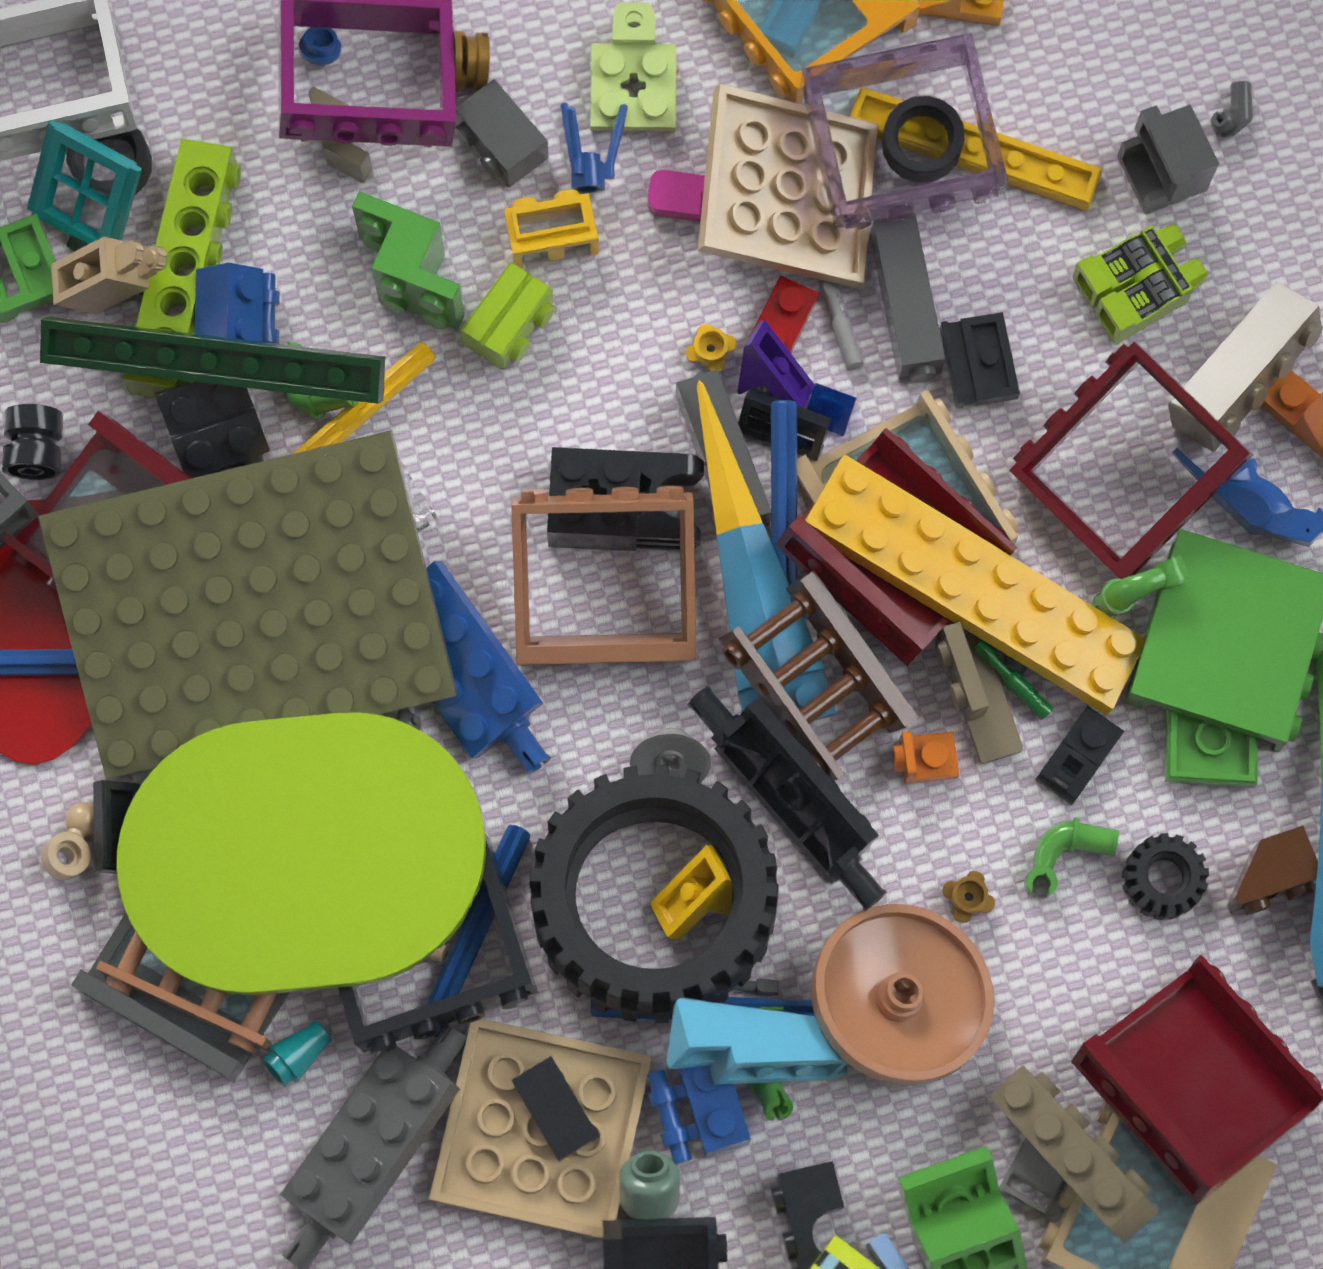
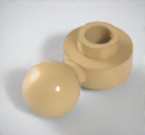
[41,802,94,880]

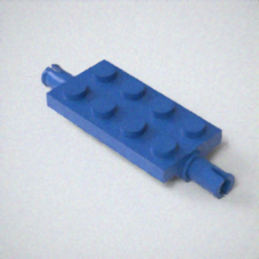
[427,561,551,775]

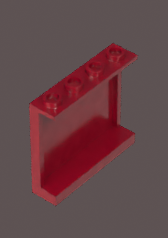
[775,428,1017,667]
[1071,954,1323,1206]

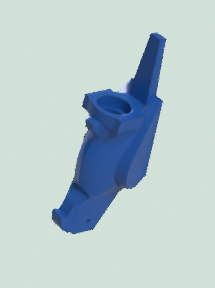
[1172,448,1323,547]

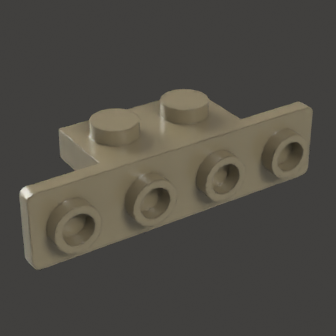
[935,620,1023,764]

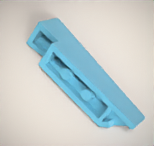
[666,998,848,1085]

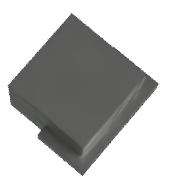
[1117,104,1219,214]

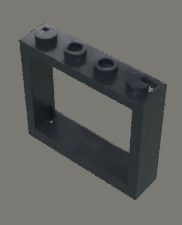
[338,834,538,1054]

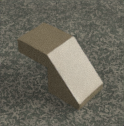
[308,86,373,183]

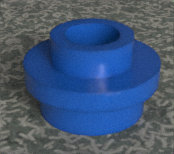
[298,27,341,65]

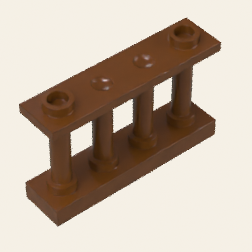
[718,570,919,781]

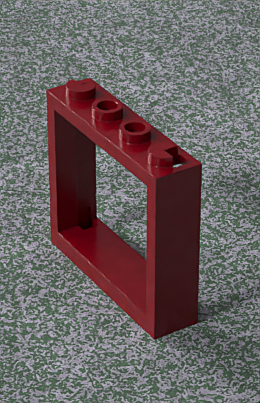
[1009,342,1254,579]

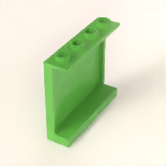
[1124,529,1323,752]

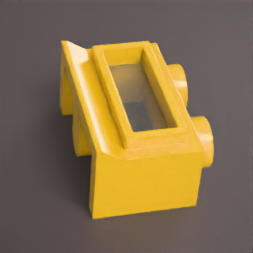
[504,189,599,269]

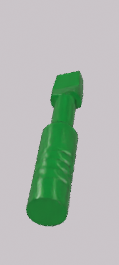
[972,639,1053,720]

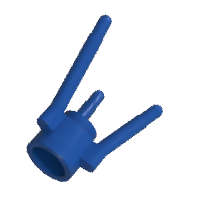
[561,102,628,193]

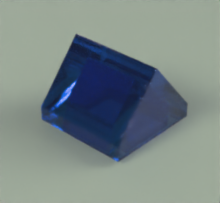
[807,383,857,436]

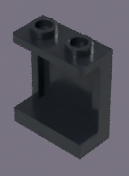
[603,1217,727,1269]

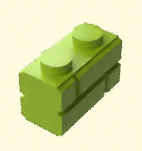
[460,263,555,370]

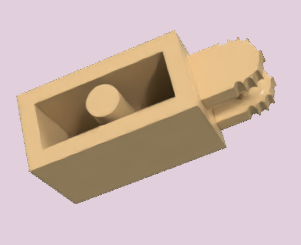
[51,237,167,314]

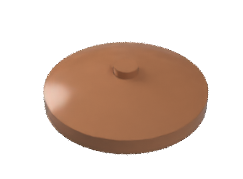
[811,904,994,1086]

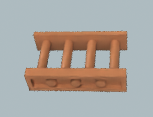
[96,931,277,1054]

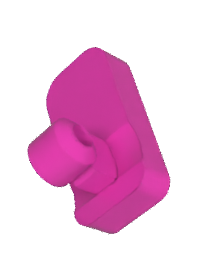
[647,170,705,222]

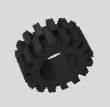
[1122,833,1209,920]

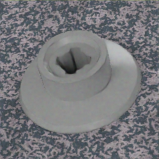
[630,728,711,783]

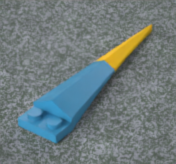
[697,380,836,721]

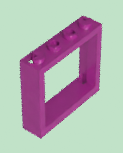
[278,0,456,148]

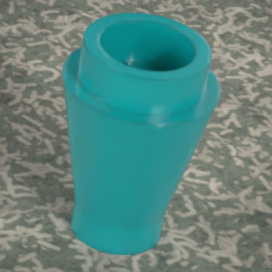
[262,1020,332,1087]

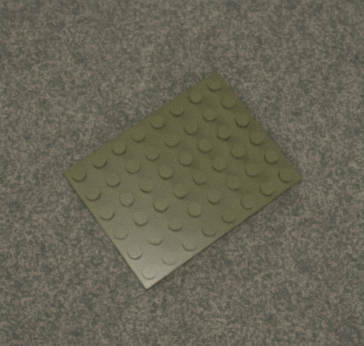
[38,430,458,779]

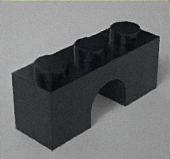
[770,1161,844,1269]

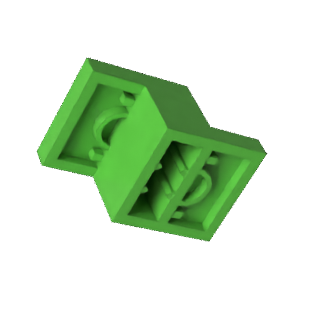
[352,191,464,330]
[898,1146,1028,1269]

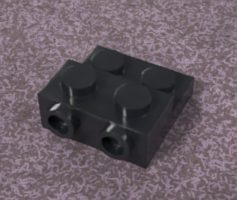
[154,381,270,478]

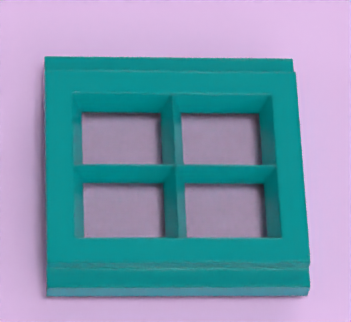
[27,120,142,244]

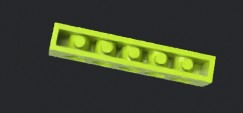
[123,138,242,398]

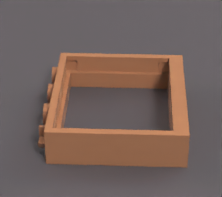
[511,486,696,665]

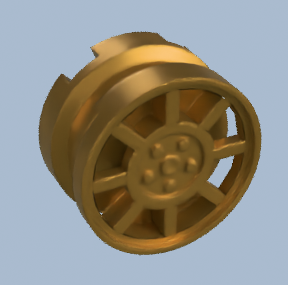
[453,31,490,93]

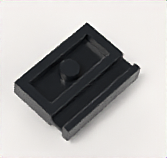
[939,312,1020,409]

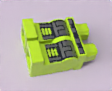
[1072,224,1208,345]

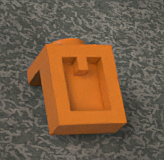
[892,731,959,785]

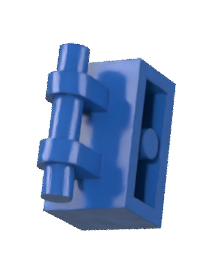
[195,263,280,344]
[647,1065,751,1165]

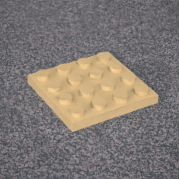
[698,84,878,289]
[429,1019,652,1239]

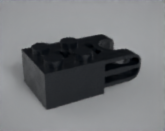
[547,447,705,551]

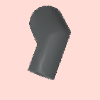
[1211,81,1253,137]

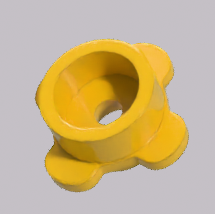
[686,324,736,373]

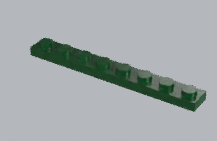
[40,317,386,404]

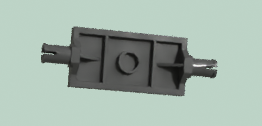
[280,1024,467,1269]

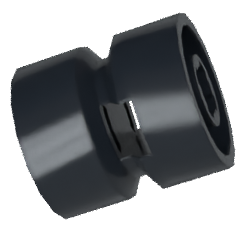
[2,404,63,480]

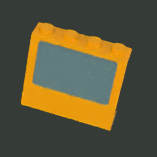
[702,0,920,104]

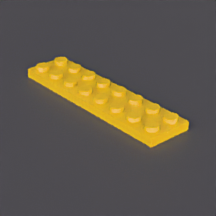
[805,454,1146,715]

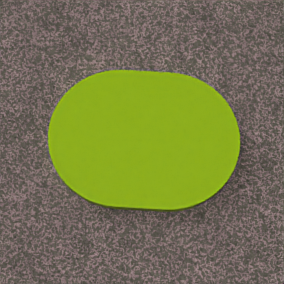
[117,712,486,995]

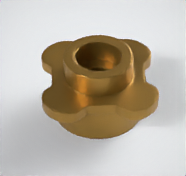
[942,871,995,923]

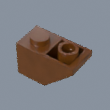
[1227,825,1318,916]

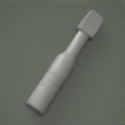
[818,280,864,370]

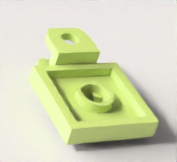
[590,2,676,132]

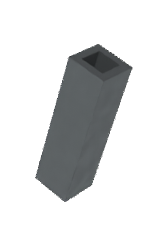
[870,213,945,383]
[675,369,772,527]

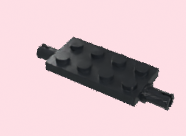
[687,686,887,912]

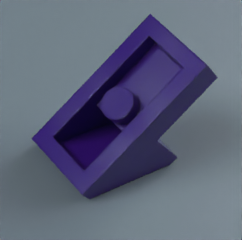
[737,320,816,408]

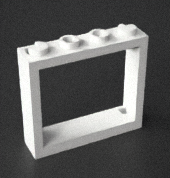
[0,0,137,161]

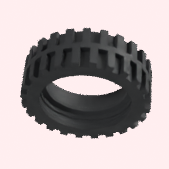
[529,764,779,1024]

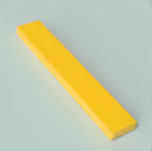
[849,86,1103,211]

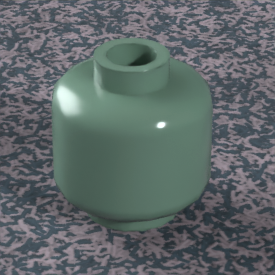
[619,1151,680,1219]

